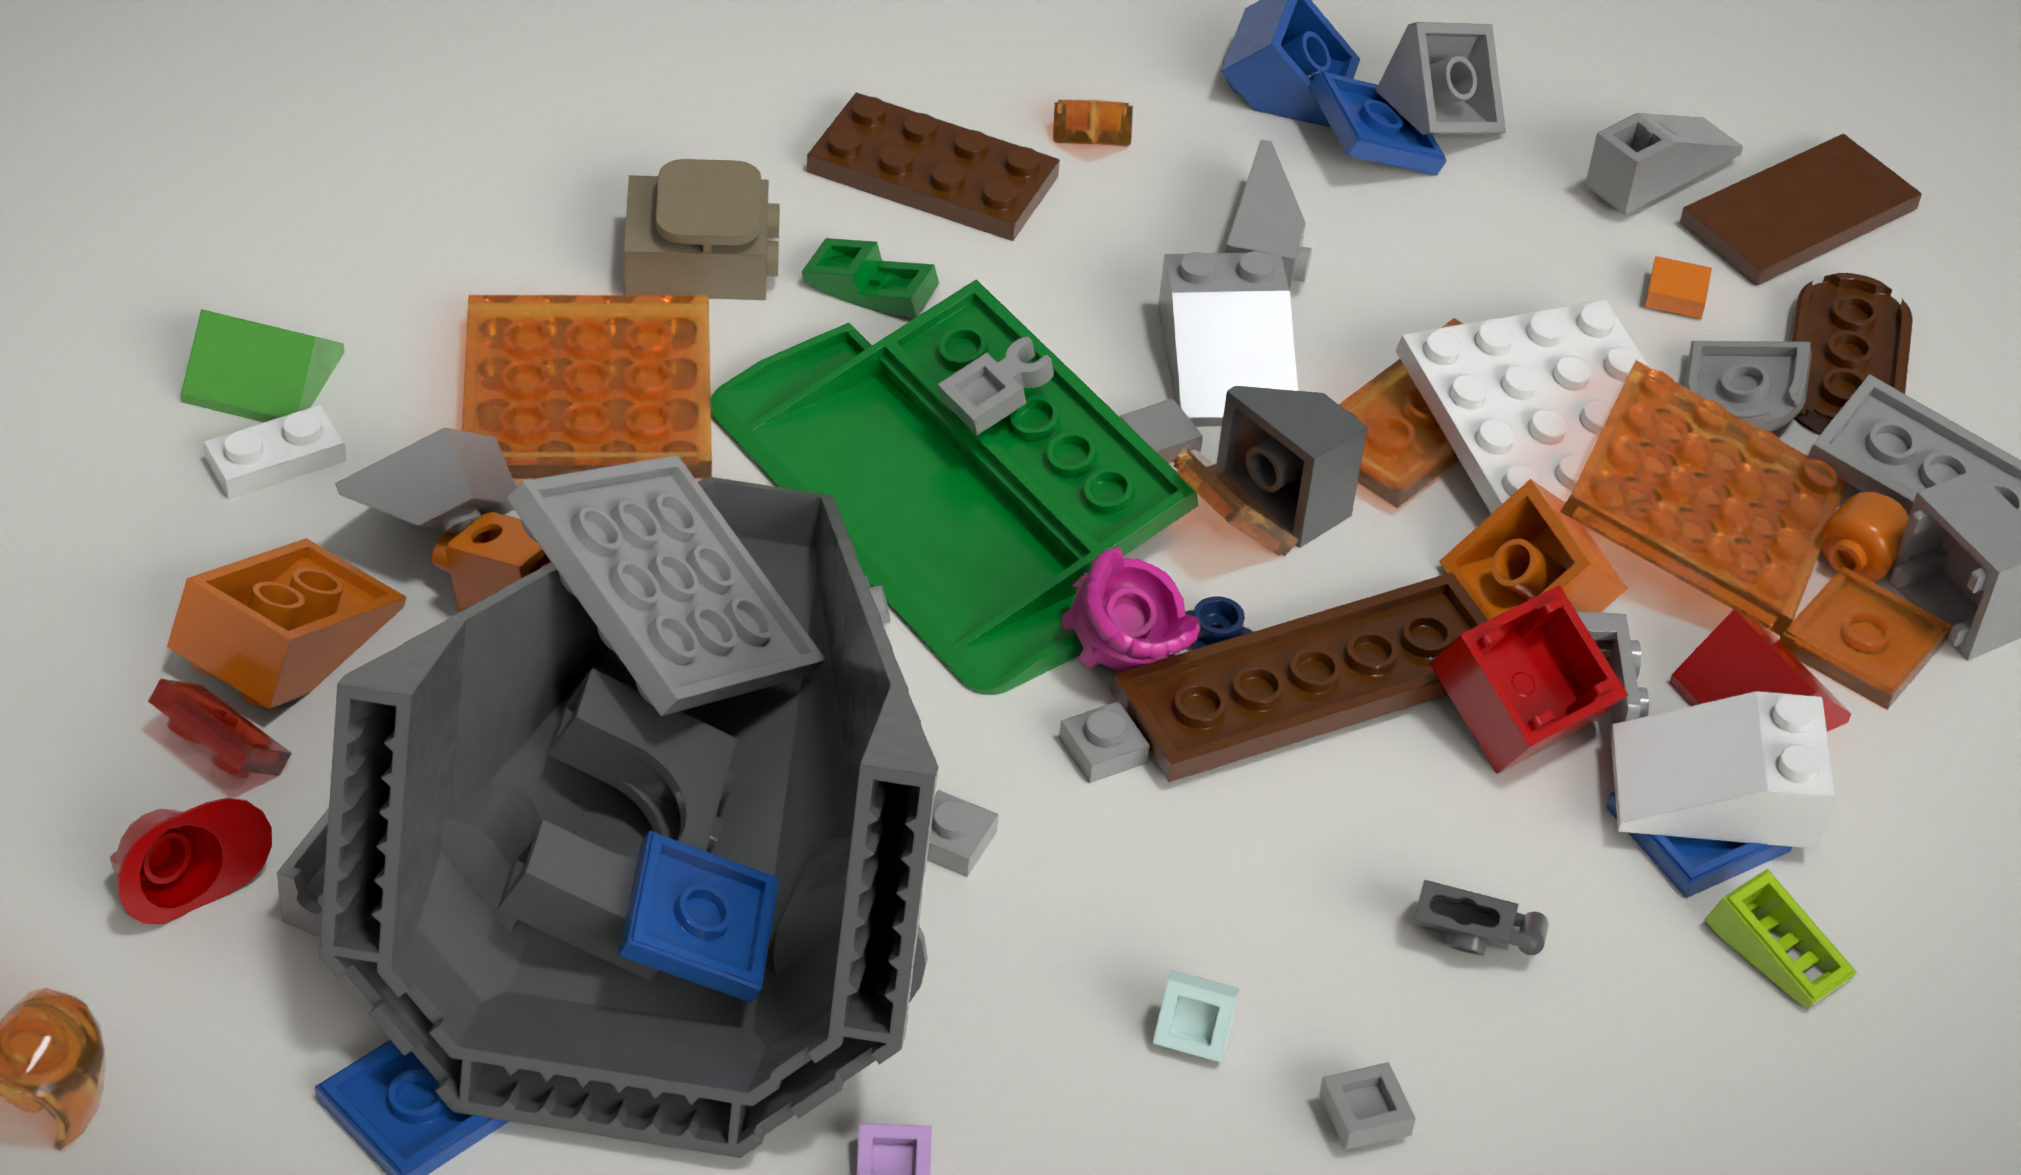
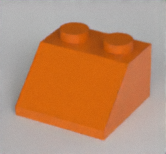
[1439,479,1628,620]

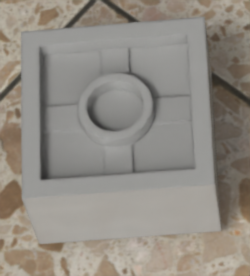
[1888,469,2021,661]

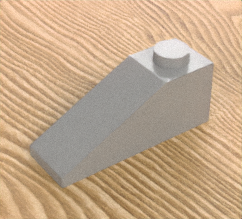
[1225,139,1312,295]

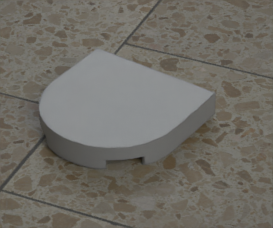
[1685,341,1811,436]

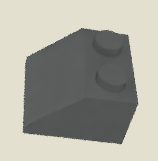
[1214,386,1368,548]

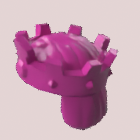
[1062,546,1201,672]

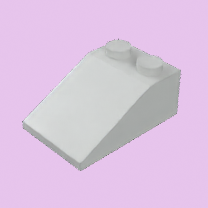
[1610,691,1835,849]

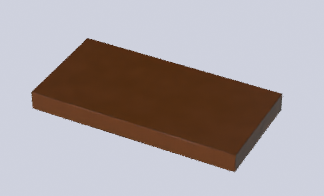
[1680,133,1922,285]

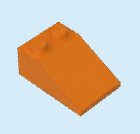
[167,538,407,709]

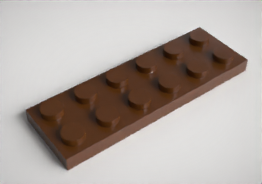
[1111,572,1488,782]

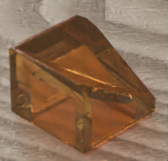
[1053,100,1133,147]

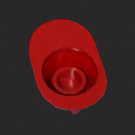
[110,798,272,924]

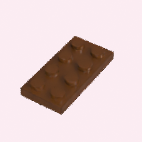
[807,92,1060,241]

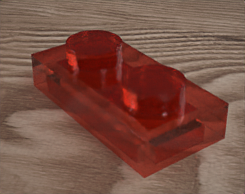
[148,678,292,778]

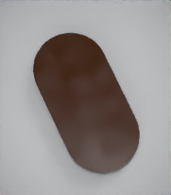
[1789,273,1913,435]

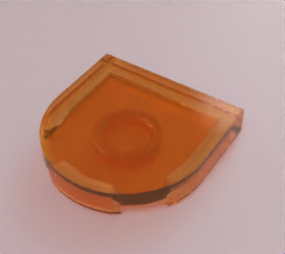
[1173,444,1299,556]

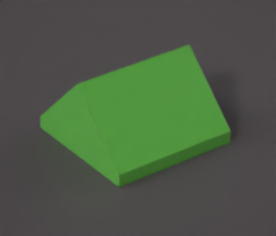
[181,309,344,422]

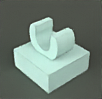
[1152,970,1240,1063]

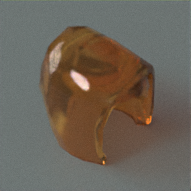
[0,988,106,1151]

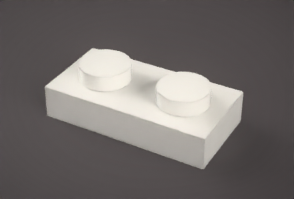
[203,405,346,499]

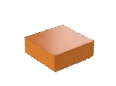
[1645,256,1712,319]

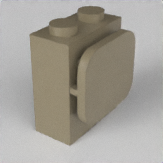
[624,159,780,300]

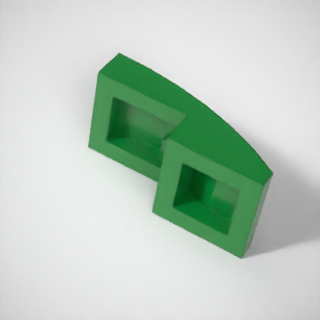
[801,238,939,318]

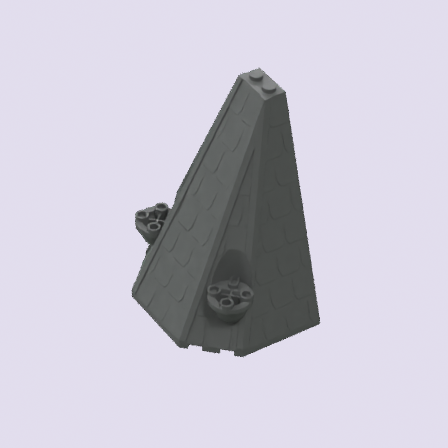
[319,476,939,1158]

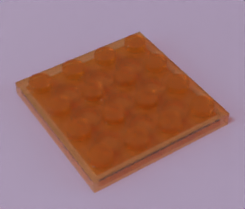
[462,295,712,479]
[1560,360,1847,637]

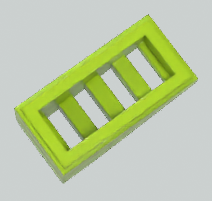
[1704,868,1857,1010]

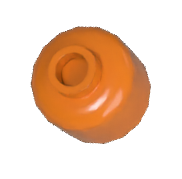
[1820,492,1909,583]

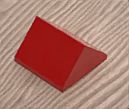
[1669,609,1851,732]

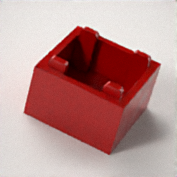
[1429,585,1628,774]

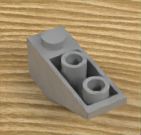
[1585,113,1743,215]

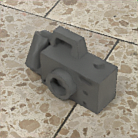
[1414,879,1549,956]

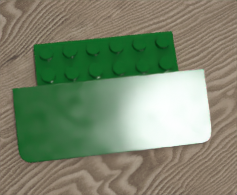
[709,279,1199,695]

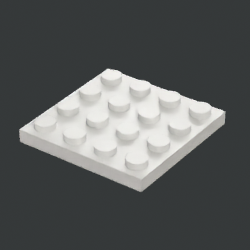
[1396,299,1717,515]

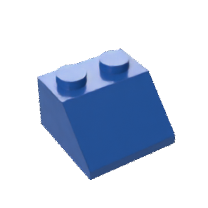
[1221,0,1360,127]

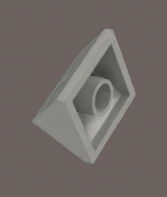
[1376,22,1506,135]

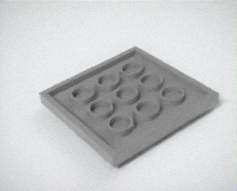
[507,455,826,716]

